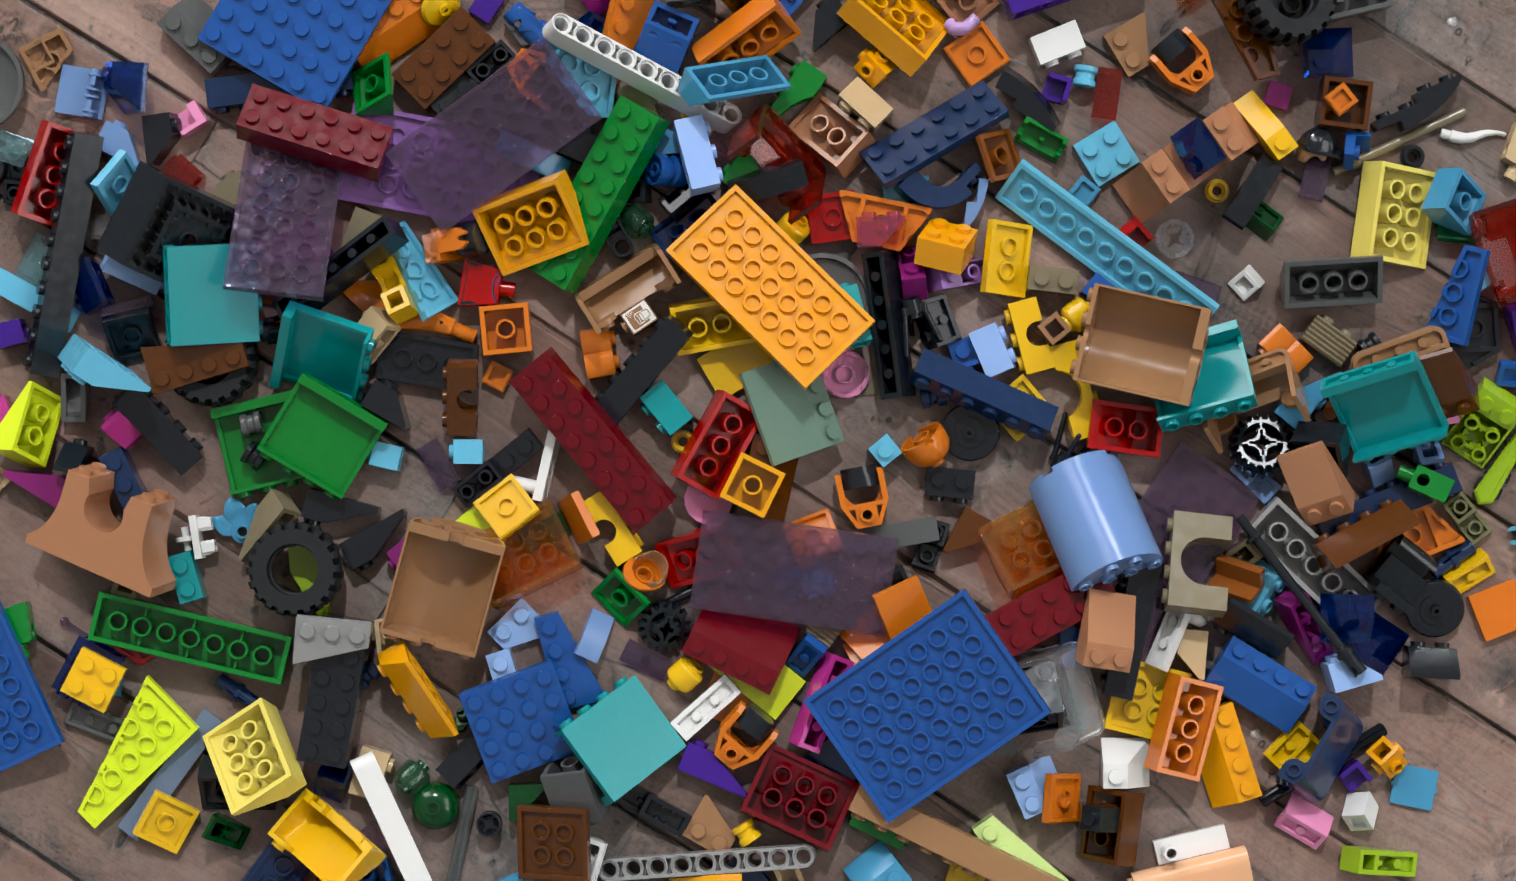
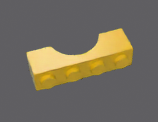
[1050,339,1099,441]

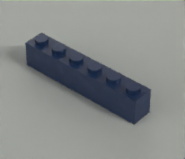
[204,68,354,114]
[909,348,1059,441]
[1315,461,1463,536]

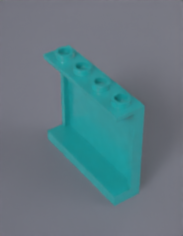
[162,241,263,346]
[269,300,376,404]
[1154,319,1258,432]
[1320,350,1449,463]
[554,675,687,807]

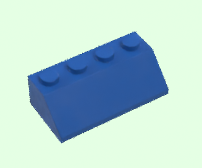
[1204,636,1317,734]

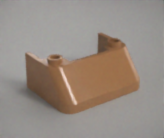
[574,243,681,334]
[1351,325,1450,370]
[1203,348,1311,454]

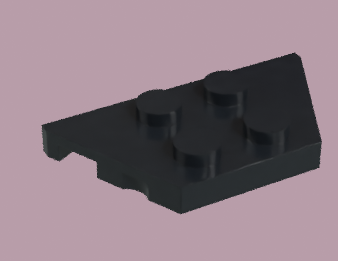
[1446,283,1501,370]

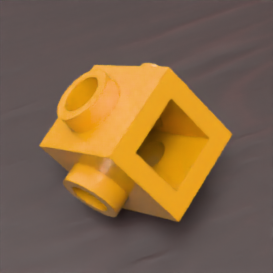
[853,47,897,88]
[1366,735,1408,780]

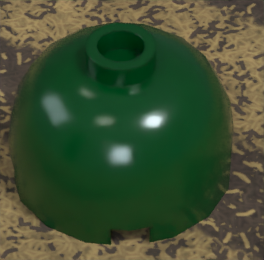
[411,781,461,830]

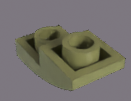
[1442,491,1492,546]

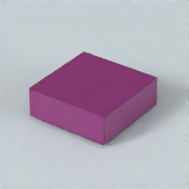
[1263,80,1294,111]

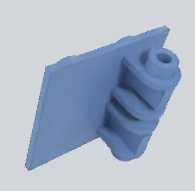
[54,64,111,120]

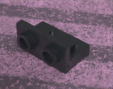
[914,293,962,350]
[924,466,976,504]

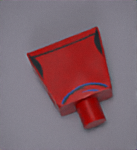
[458,259,516,307]

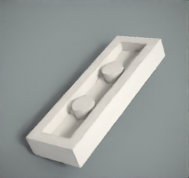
[670,674,741,741]

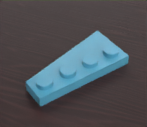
[393,220,458,322]

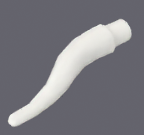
[1439,128,1507,144]

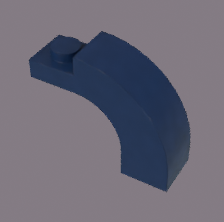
[893,162,982,210]

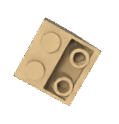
[838,76,894,133]

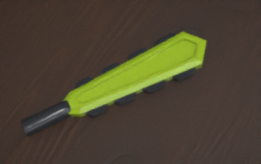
[1473,432,1516,505]

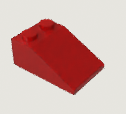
[1086,399,1163,458]
[654,519,745,589]

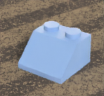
[1319,653,1383,693]
[1004,753,1057,820]

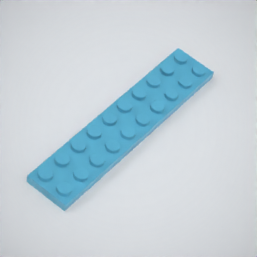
[995,159,1220,315]

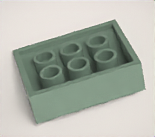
[739,362,845,467]

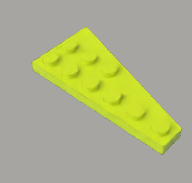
[78,675,200,829]

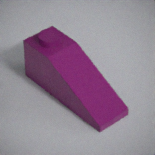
[2,469,66,508]
[1273,589,1333,666]

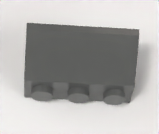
[157,0,232,77]

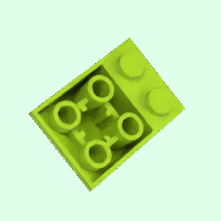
[1441,377,1516,469]

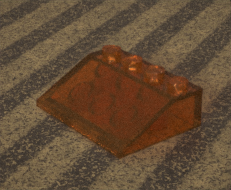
[484,498,584,610]
[977,501,1063,600]

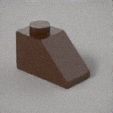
[942,507,993,552]

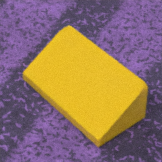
[1441,548,1496,594]

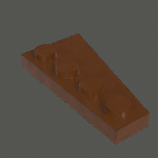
[1211,0,1280,81]
[140,342,250,395]

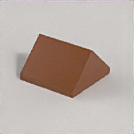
[973,128,1020,186]

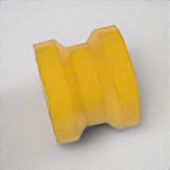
[731,818,762,848]

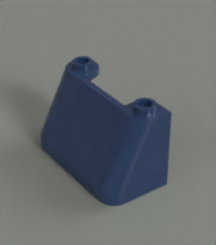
[1275,690,1363,803]

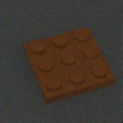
[517,804,591,881]

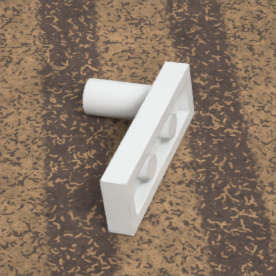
[513,430,560,502]
[1145,611,1207,672]
[1152,823,1230,865]

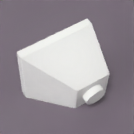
[1100,737,1150,789]

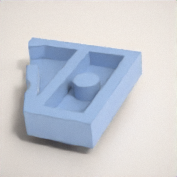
[487,598,539,649]

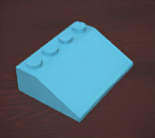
[57,333,151,392]

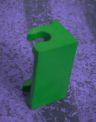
[1013,116,1070,163]

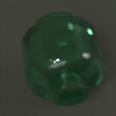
[620,203,655,240]
[394,759,430,796]

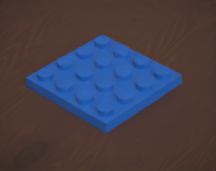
[458,659,574,784]

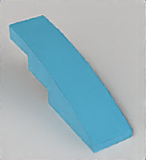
[0,267,82,333]

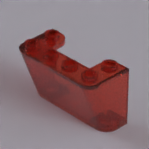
[1469,199,1516,307]

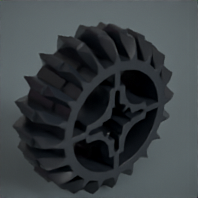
[1227,413,1293,479]

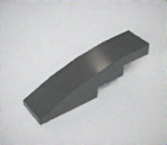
[838,516,940,556]

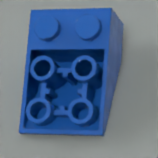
[634,0,700,74]

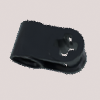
[605,217,634,260]

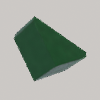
[508,782,544,823]
[201,812,251,850]

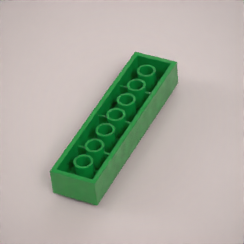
[527,95,671,293]
[87,591,294,685]

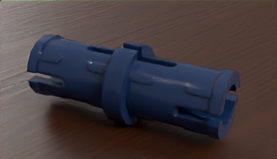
[1429,539,1477,579]
[214,673,260,707]

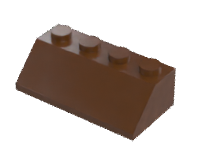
[732,433,799,539]
[1310,498,1422,572]

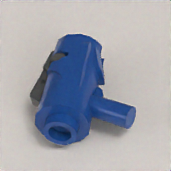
[503,1,558,52]

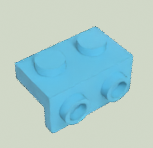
[1234,559,1286,616]

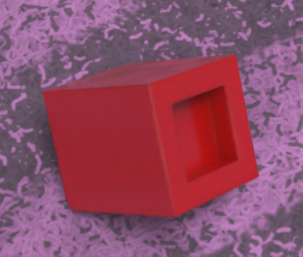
[1119,216,1154,247]

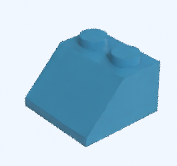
[1421,167,1487,236]
[843,840,912,881]

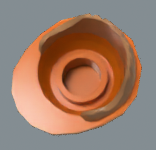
[622,550,669,591]

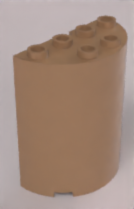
[1070,283,1212,406]
[379,517,506,659]

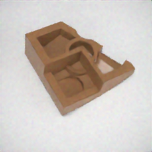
[18,26,73,91]

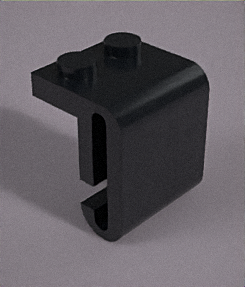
[1364,534,1439,617]

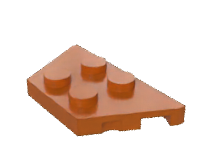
[839,189,932,252]
[1376,505,1465,558]

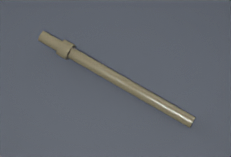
[1331,107,1467,176]

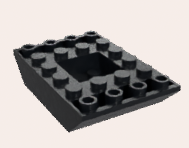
[96,160,273,284]

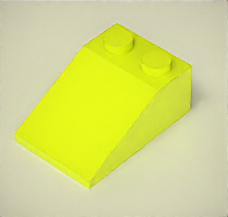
[0,381,61,467]

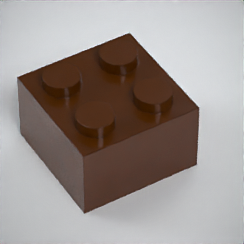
[1314,75,1374,132]

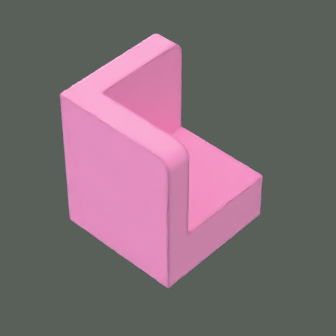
[178,100,211,139]

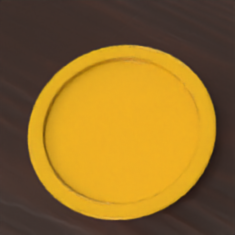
[421,0,460,26]

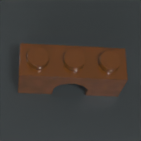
[442,358,478,436]

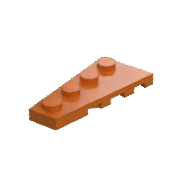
[602,0,657,87]

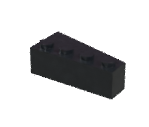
[114,390,204,476]

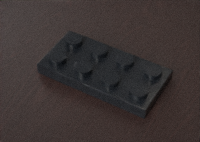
[375,332,480,394]

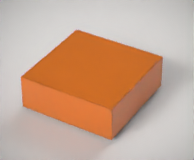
[1323,82,1358,117]
[481,360,514,393]

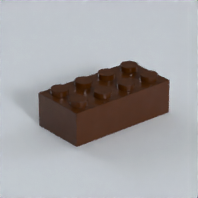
[391,7,496,112]

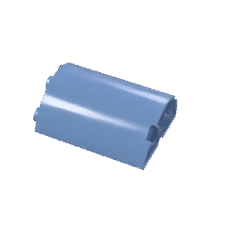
[1028,450,1163,592]

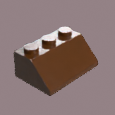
[1079,785,1145,866]

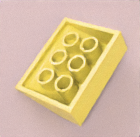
[1350,161,1436,269]
[202,697,307,816]

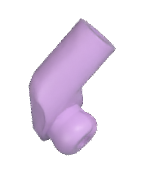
[944,13,981,36]

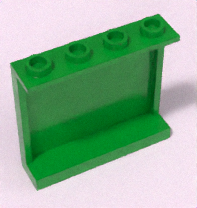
[257,371,389,499]
[210,390,303,499]

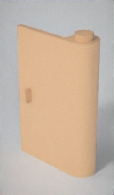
[1127,845,1254,881]

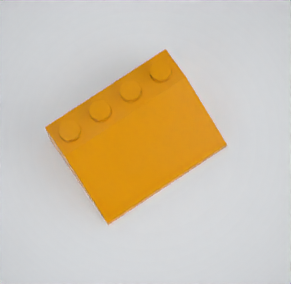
[836,0,948,77]
[472,169,589,276]

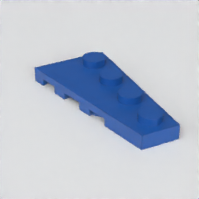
[1423,245,1491,346]
[534,611,604,709]

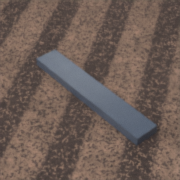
[118,708,224,841]

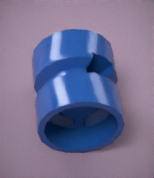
[645,154,687,188]

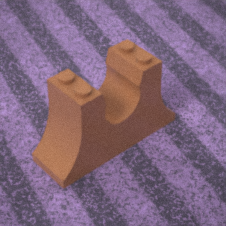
[1111,102,1259,223]
[25,462,177,598]

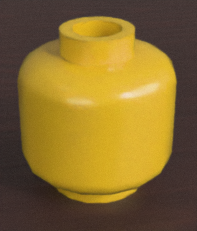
[776,212,810,245]
[1061,297,1090,333]
[667,657,703,693]

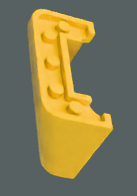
[267,788,387,881]

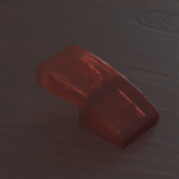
[1091,66,1123,120]

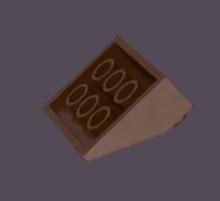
[1419,347,1480,419]

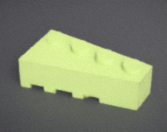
[971,813,1069,881]

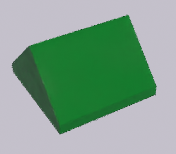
[352,52,394,116]
[591,567,652,628]

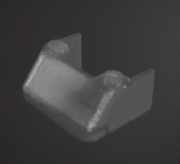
[1014,642,1105,759]

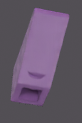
[925,257,984,293]

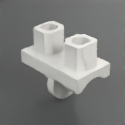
[176,515,218,560]

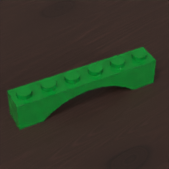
[721,60,827,187]

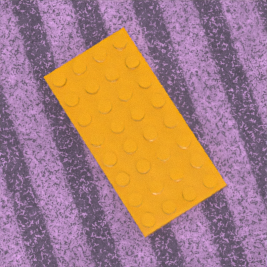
[665,184,875,390]

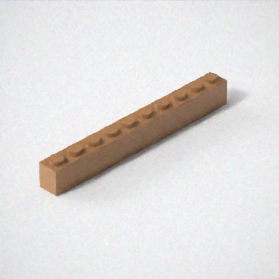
[848,784,1064,881]

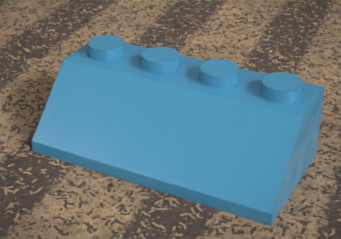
[678,55,791,106]

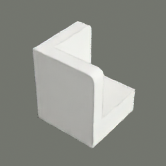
[1342,791,1379,831]

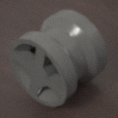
[239,410,265,438]

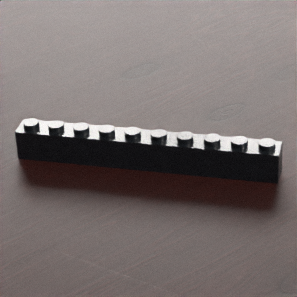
[23,130,104,378]

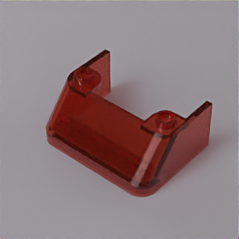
[727,104,826,225]

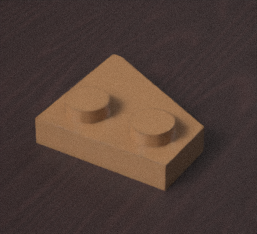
[1103,12,1149,78]
[682,793,736,850]

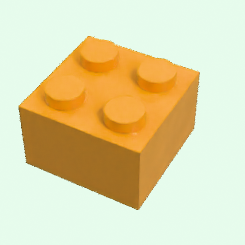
[914,218,978,275]
[720,452,786,518]

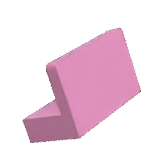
[1274,793,1334,850]

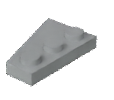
[292,614,372,664]

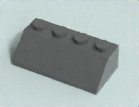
[1279,255,1383,309]

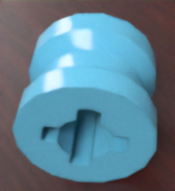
[1072,64,1098,88]

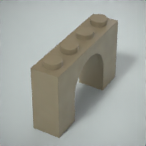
[1160,510,1233,618]

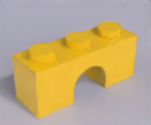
[371,254,419,325]
[1003,297,1055,375]
[584,491,644,567]

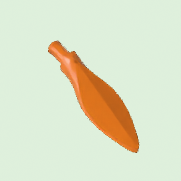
[343,280,478,344]

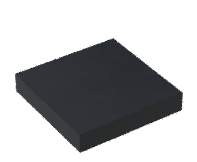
[101,306,163,362]

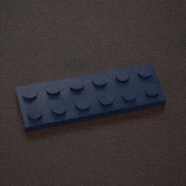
[860,80,1010,190]

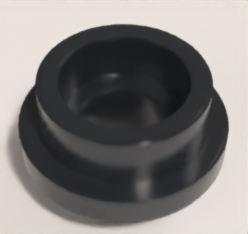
[1400,145,1425,168]

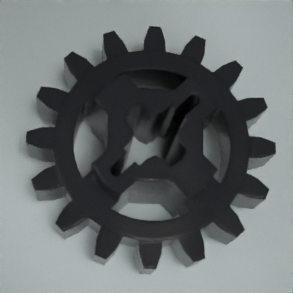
[638,599,691,653]

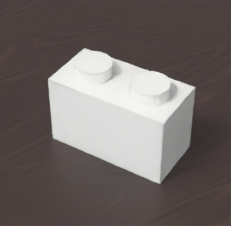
[1028,20,1086,69]

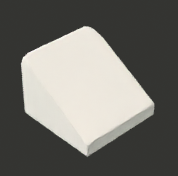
[1227,264,1265,301]

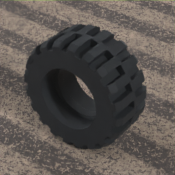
[1238,0,1337,47]
[165,338,260,406]
[246,522,345,617]

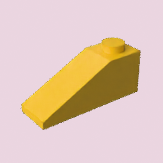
[1233,90,1298,162]

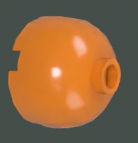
[900,422,950,468]

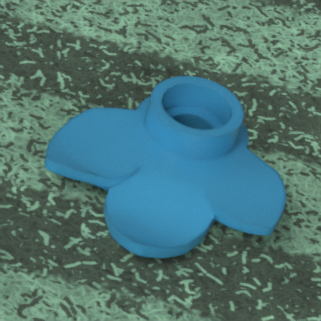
[212,497,258,544]

